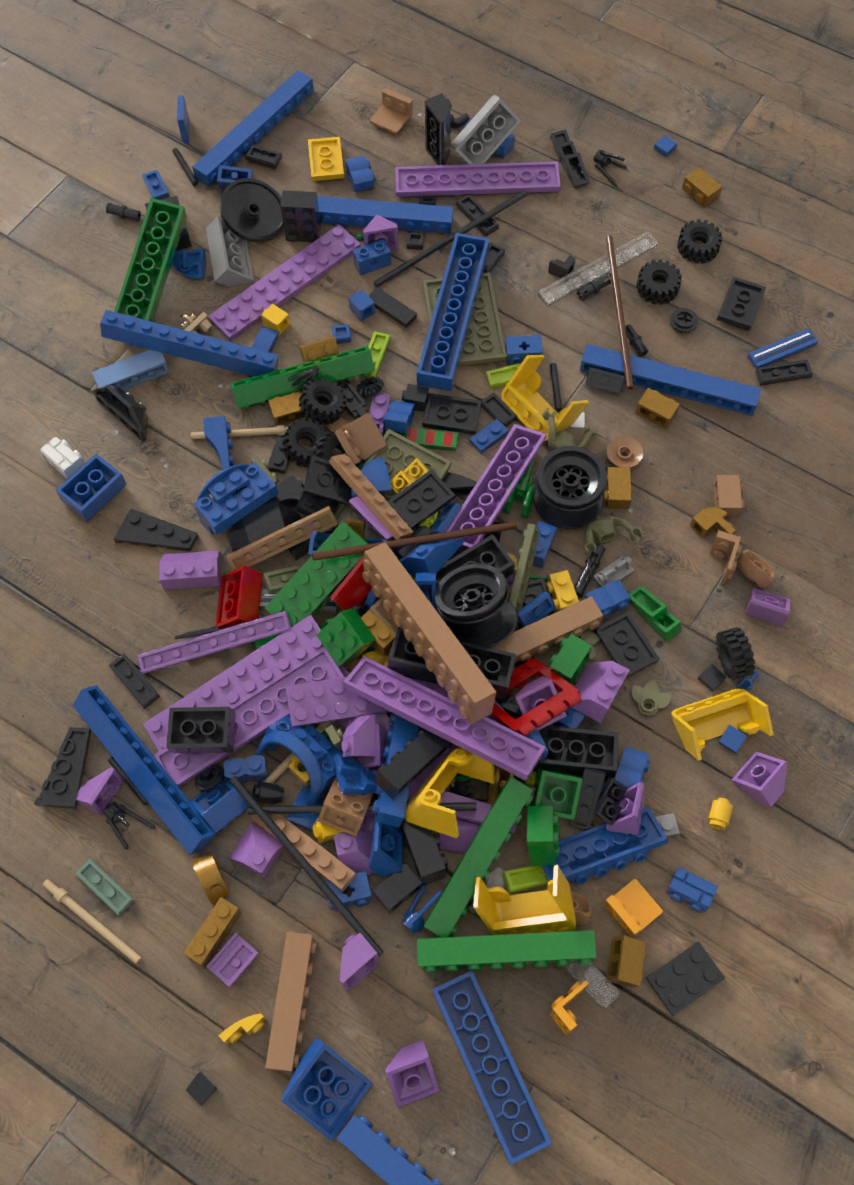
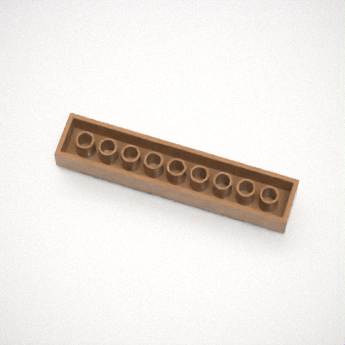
[362,542,496,724]

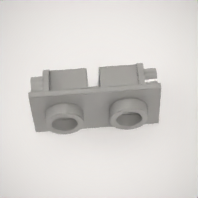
[593,556,635,587]

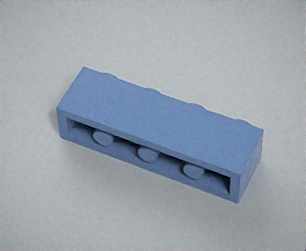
[92,349,169,390]

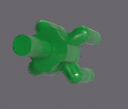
[503,460,535,519]

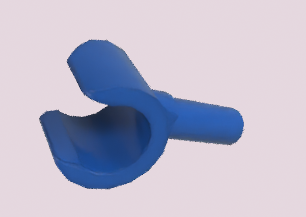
[737,671,759,691]

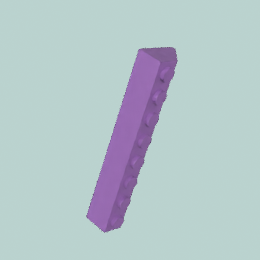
[446,424,547,554]

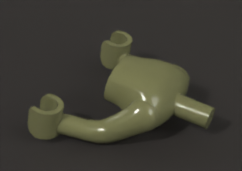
[542,408,598,450]
[585,515,642,556]

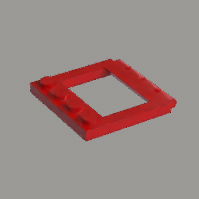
[490,657,582,736]

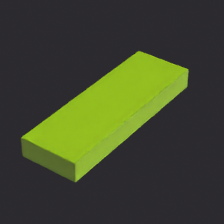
[358,331,391,379]

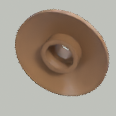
[607,436,643,468]

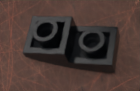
[595,777,627,826]

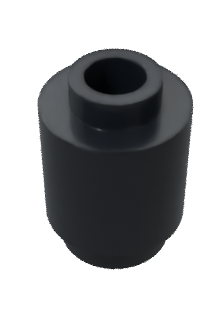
[252,781,284,804]

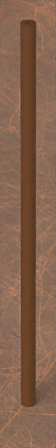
[606,235,634,390]
[312,521,517,561]

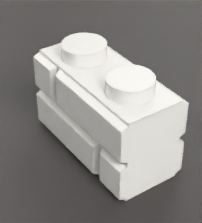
[40,437,84,479]

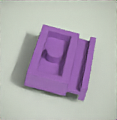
[206,932,259,988]

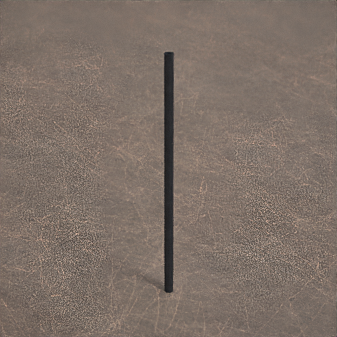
[374,190,527,287]
[229,776,384,957]
[247,802,477,815]

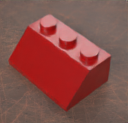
[330,556,372,611]
[215,565,263,630]

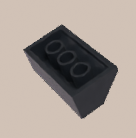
[425,93,452,165]

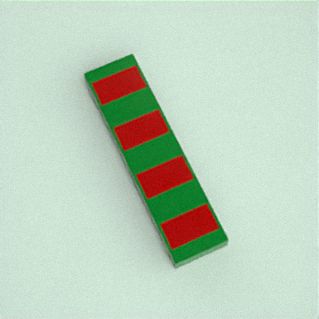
[385,427,458,451]

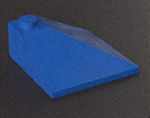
[397,538,464,575]
[281,1038,373,1141]

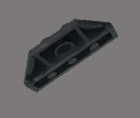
[93,385,148,442]
[228,500,301,552]

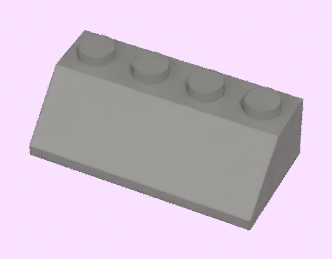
[449,94,521,164]
[206,216,254,287]

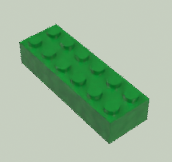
[265,522,369,627]

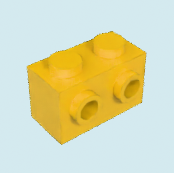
[546,570,579,612]

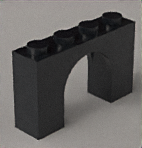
[264,475,335,560]

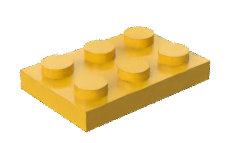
[308,137,344,181]

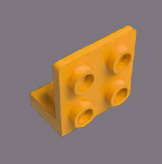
[603,879,663,938]
[549,980,589,1036]

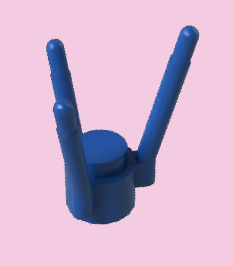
[402,884,442,933]

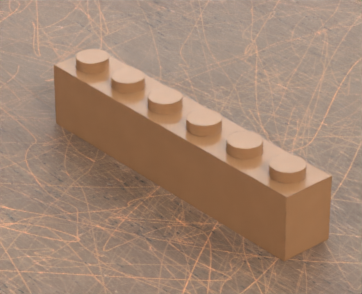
[492,596,603,663]
[265,932,317,1073]

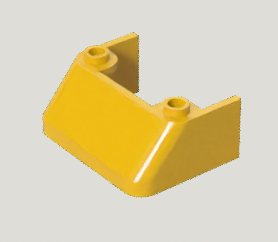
[501,355,589,441]
[671,689,774,761]
[405,748,496,838]
[473,865,576,935]

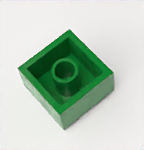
[316,608,377,667]
[549,634,592,685]
[533,768,583,820]
[527,806,560,866]

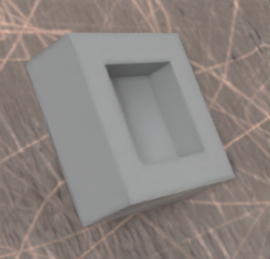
[655,813,680,837]

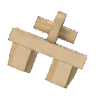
[180,312,212,334]

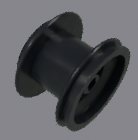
[533,446,607,529]
[435,564,518,648]

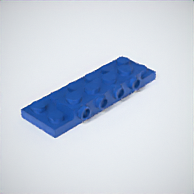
[541,807,668,885]

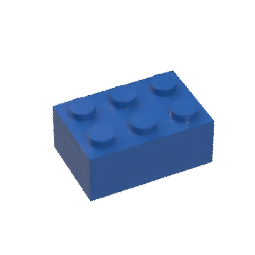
[56,454,127,522]

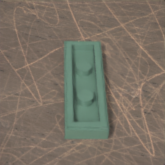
[75,858,135,917]

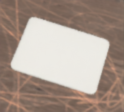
[570,412,585,428]

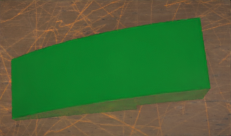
[629,585,682,642]

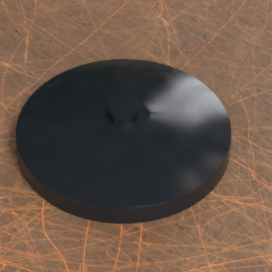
[220,178,284,243]

